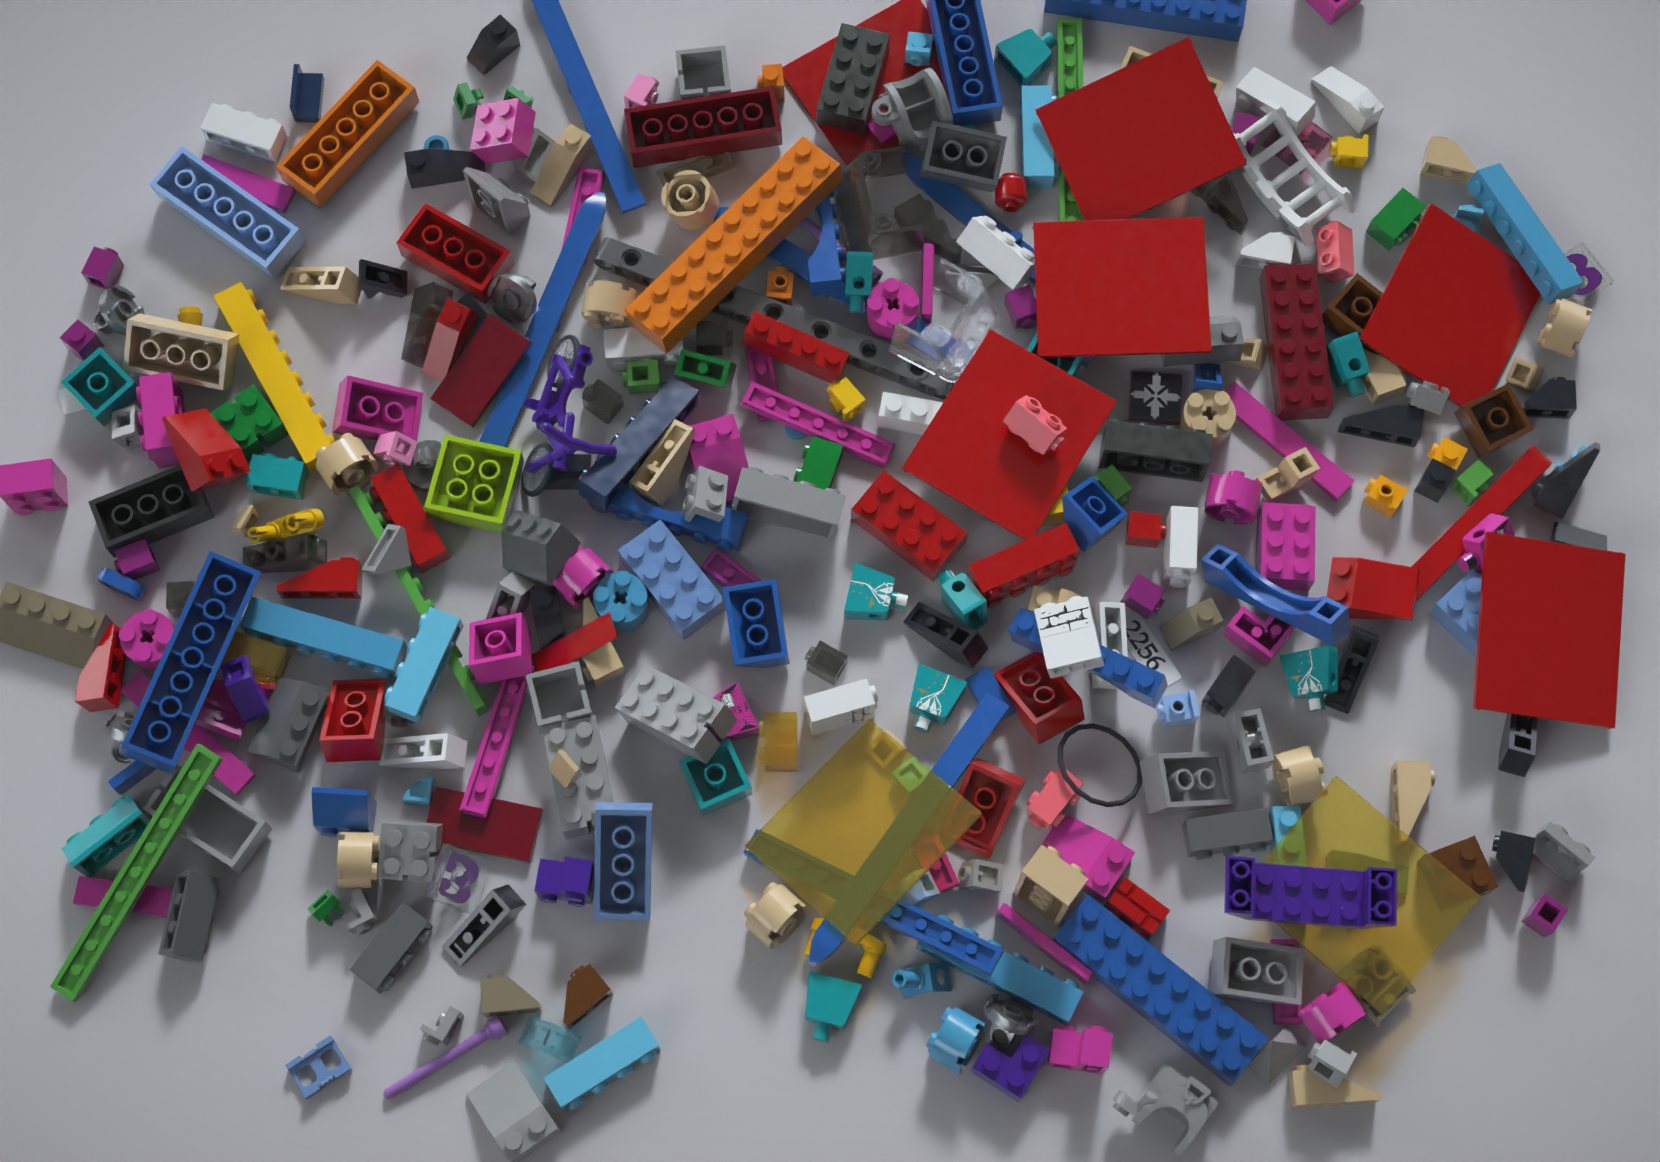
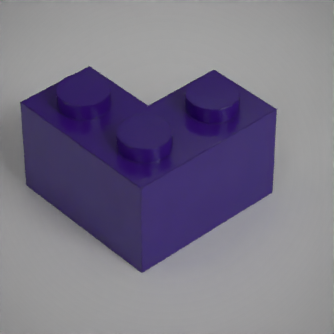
[534,857,595,907]
[970,1036,1050,1102]

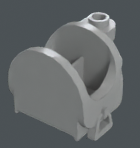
[871,68,953,152]
[1113,1063,1219,1156]

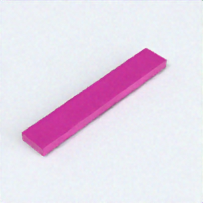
[741,381,895,469]
[1225,381,1355,502]
[459,666,535,819]
[121,671,256,796]

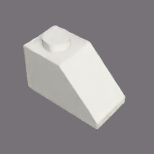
[1236,232,1295,270]

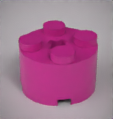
[866,278,919,340]
[1204,470,1263,524]
[552,546,613,609]
[119,609,175,670]
[1297,981,1367,1045]

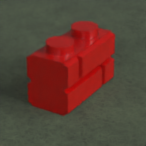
[1103,877,1171,940]

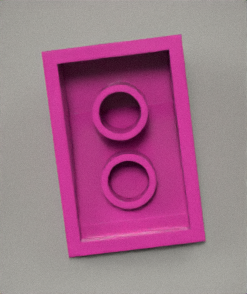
[332,375,423,441]
[688,414,749,504]
[1036,815,1135,904]

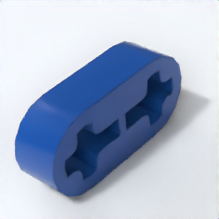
[96,567,147,601]

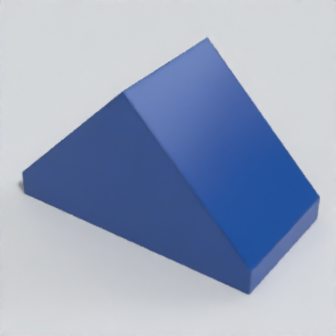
[1190,363,1222,395]

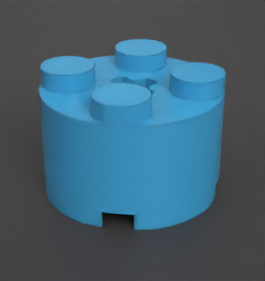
[593,571,649,632]
[926,1007,987,1074]

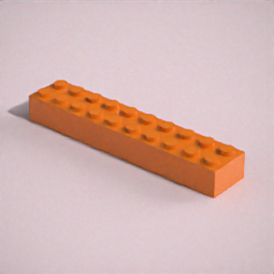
[625,136,843,354]

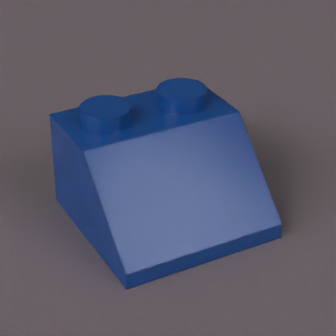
[1062,476,1128,552]
[311,787,377,837]

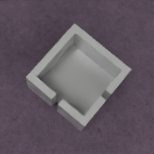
[675,45,731,100]
[526,661,593,734]
[377,820,443,883]

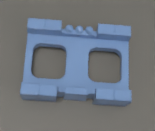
[285,1036,352,1099]

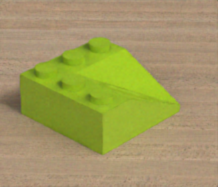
[424,434,524,533]

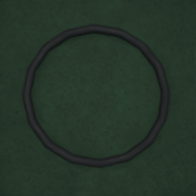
[1057,723,1142,807]

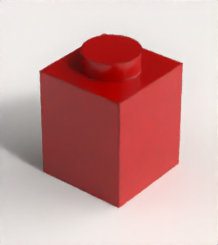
[1125,511,1166,548]

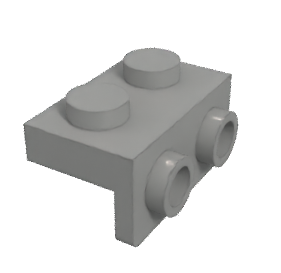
[683,466,728,522]
[1533,821,1596,884]

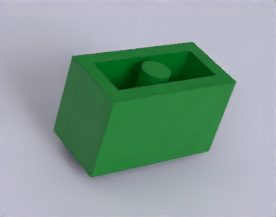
[1366,188,1427,250]
[675,349,737,390]
[793,436,843,490]

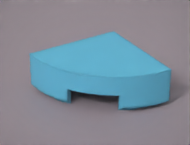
[402,777,435,806]

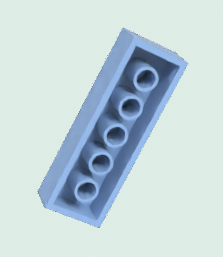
[149,146,306,279]

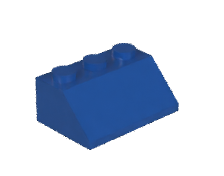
[723,579,790,668]

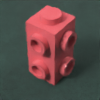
[1315,221,1355,283]
[1003,395,1067,455]
[1026,768,1083,831]

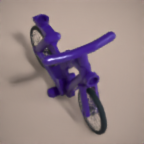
[522,335,617,497]

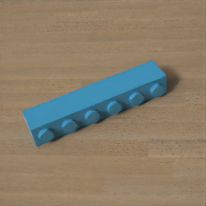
[1466,163,1584,305]
[240,596,407,678]
[916,914,1084,1026]

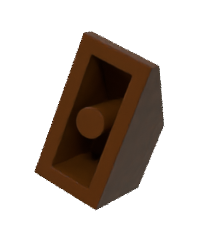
[563,964,613,1030]

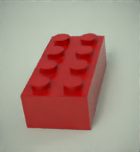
[396,203,514,304]
[851,470,968,582]
[967,523,1080,608]

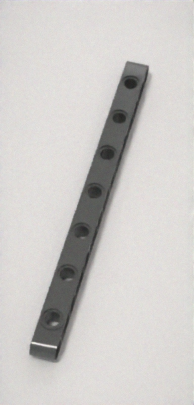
[593,237,957,399]

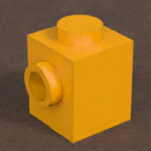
[1426,437,1468,470]

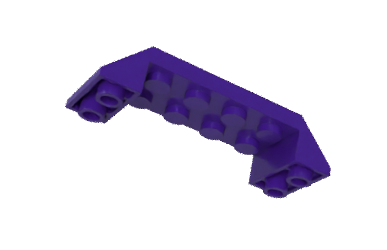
[1224,856,1397,929]

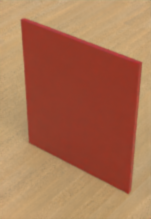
[782,0,943,176]
[1035,37,1247,221]
[1359,203,1541,407]
[1032,217,1212,358]
[902,329,1117,540]
[1473,531,1626,729]

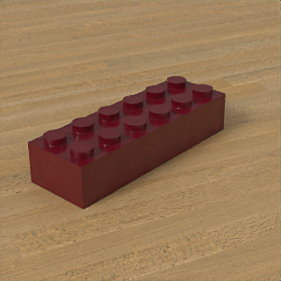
[624,86,782,168]
[1259,263,1334,421]

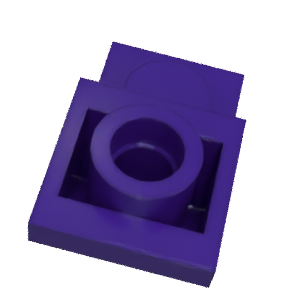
[220,655,270,724]

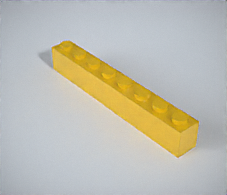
[214,282,335,473]

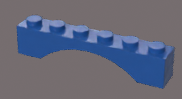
[808,190,846,297]
[588,485,749,551]
[1201,544,1351,647]
[1008,608,1168,709]

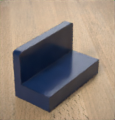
[290,64,325,123]

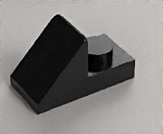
[358,259,408,298]

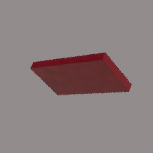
[430,314,533,428]
[426,787,543,863]

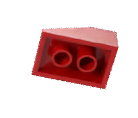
[162,409,251,492]
[1326,557,1420,621]
[993,652,1085,745]
[319,678,387,762]
[939,757,1026,859]

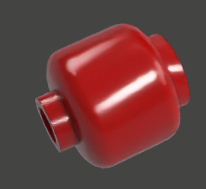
[995,173,1027,213]

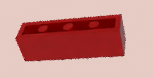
[741,310,850,384]
[370,464,450,573]

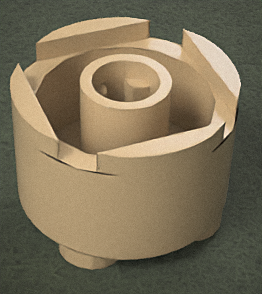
[661,170,719,230]
[581,280,637,329]
[1537,298,1592,358]
[1179,389,1236,448]
[315,433,379,496]
[1271,745,1328,806]
[337,832,380,888]
[744,882,808,949]

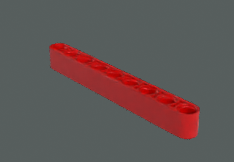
[1411,445,1553,602]

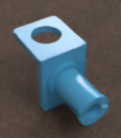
[892,963,952,997]

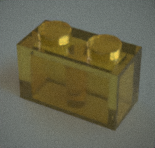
[224,631,292,685]
[759,712,798,772]

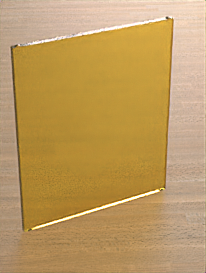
[745,719,982,946]
[1262,776,1481,1015]

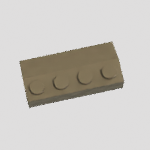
[0,582,114,669]

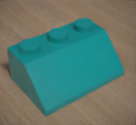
[62,795,151,877]

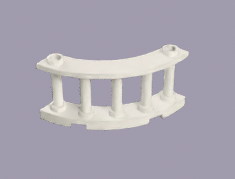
[1233,99,1355,246]

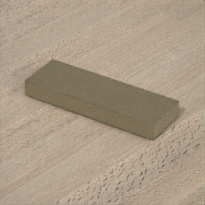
[656,152,736,187]

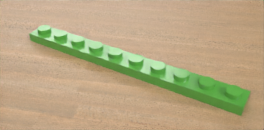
[1057,18,1085,221]
[349,485,488,717]
[50,744,224,1002]

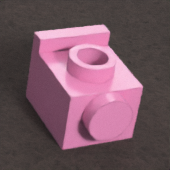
[623,73,659,108]
[373,431,417,466]

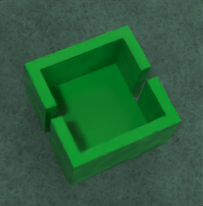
[210,384,289,462]

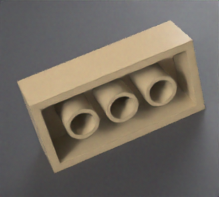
[123,313,239,391]
[1013,845,1088,927]

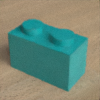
[245,453,309,500]

